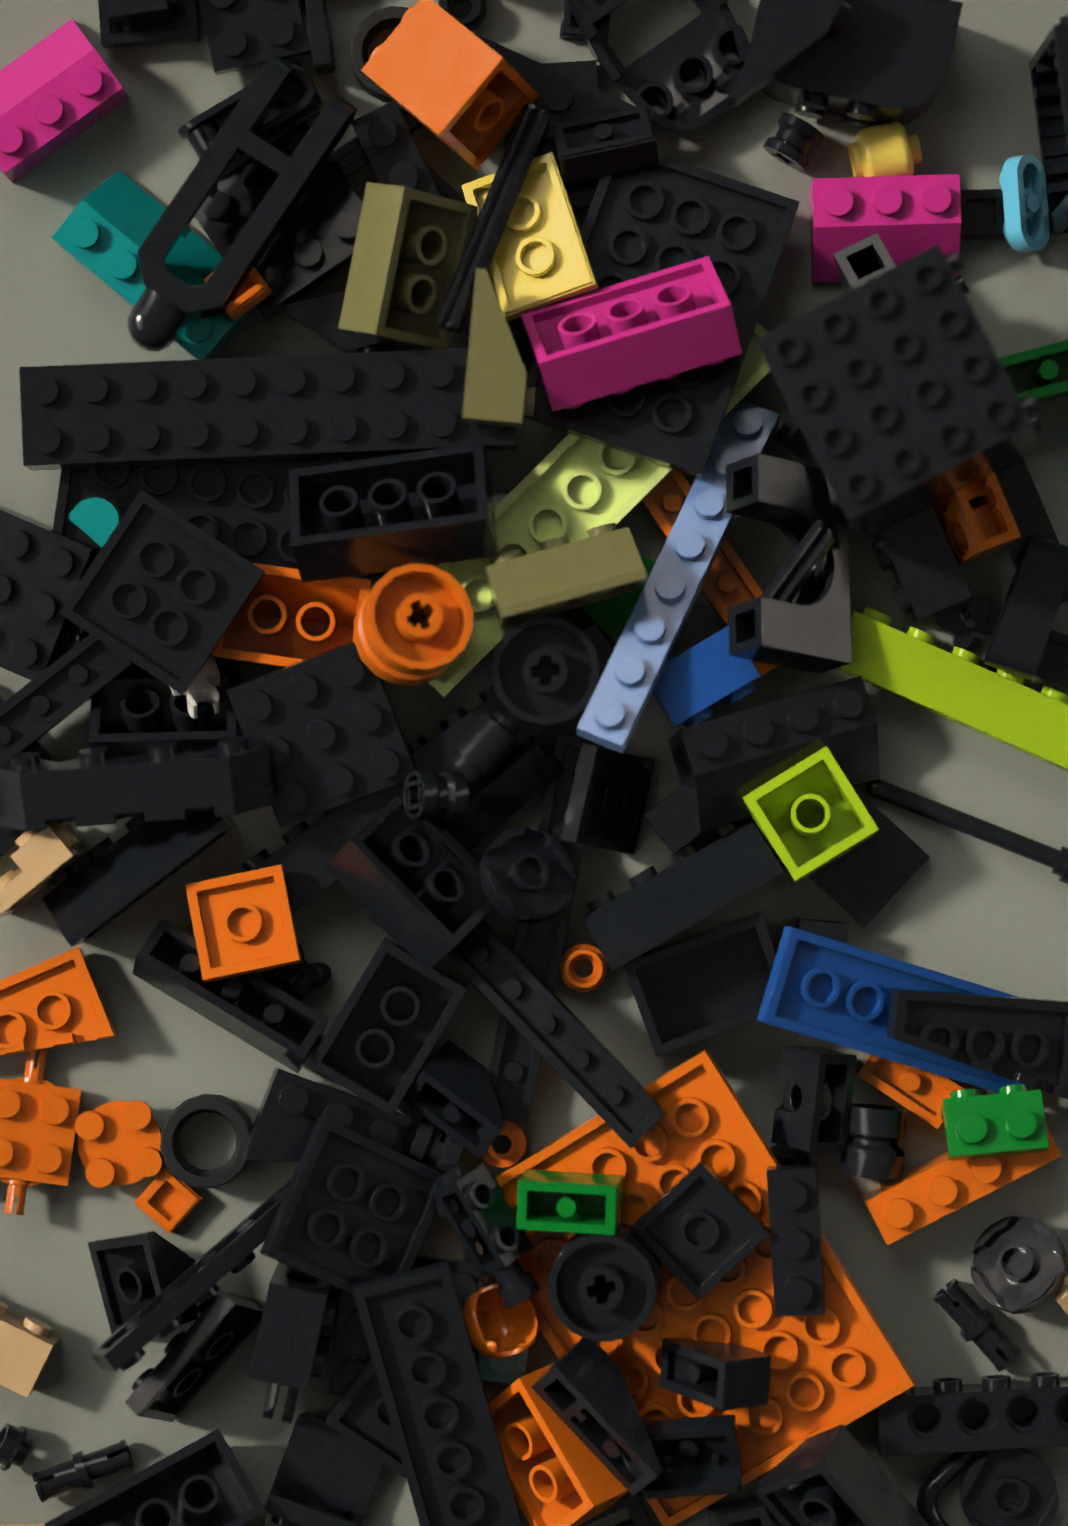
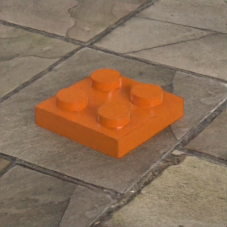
[185,865,302,983]

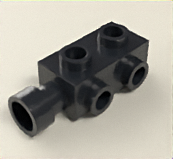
[432,1163,541,1309]

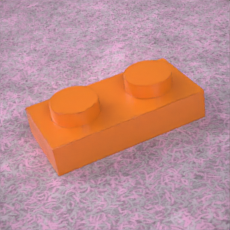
[855,1054,964,1130]

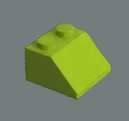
[742,746,879,886]

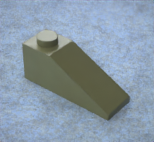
[462,268,536,428]

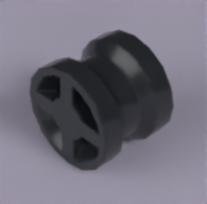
[763,112,824,171]

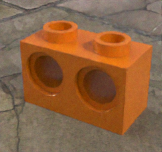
[932,472,1021,566]

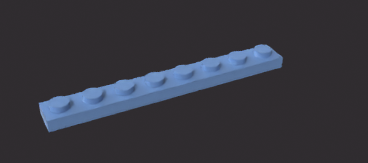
[577,400,779,754]

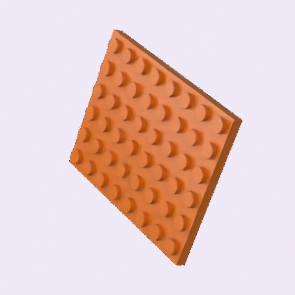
[495,1048,915,1526]

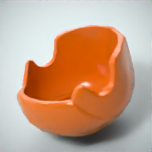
[463,1283,540,1359]

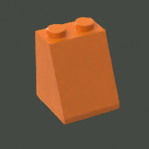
[361,0,540,171]

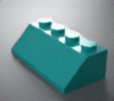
[51,170,257,360]

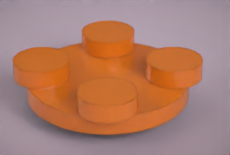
[75,1100,163,1188]

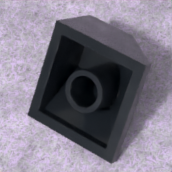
[88,1231,202,1334]

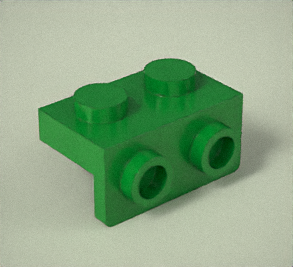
[940,1084,1049,1161]

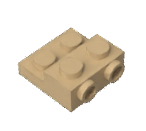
[0,822,86,917]

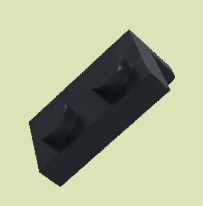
[642,1415,743,1499]

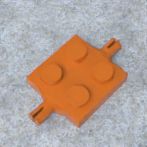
[0,1050,81,1215]

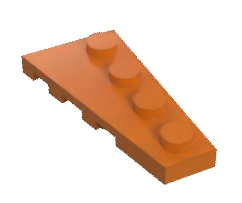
[0,947,118,1057]

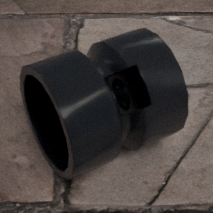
[839,1103,909,1179]

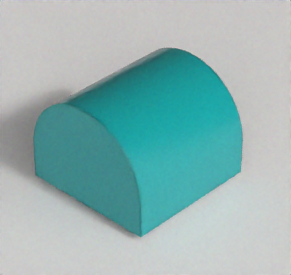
[68,497,123,547]

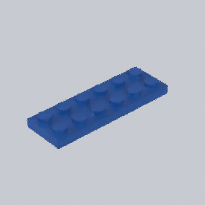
[757,925,1030,1093]

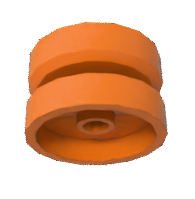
[353,563,473,686]

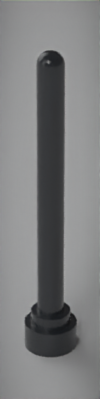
[866,779,1068,885]

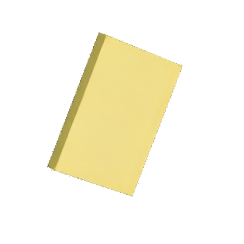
[461,152,599,322]

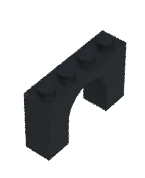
[726,453,852,674]

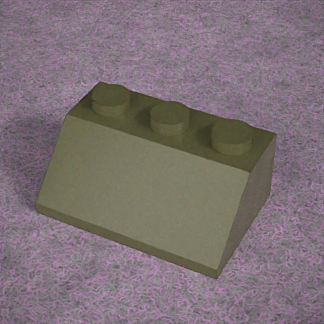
[338,182,478,349]
[485,523,647,629]

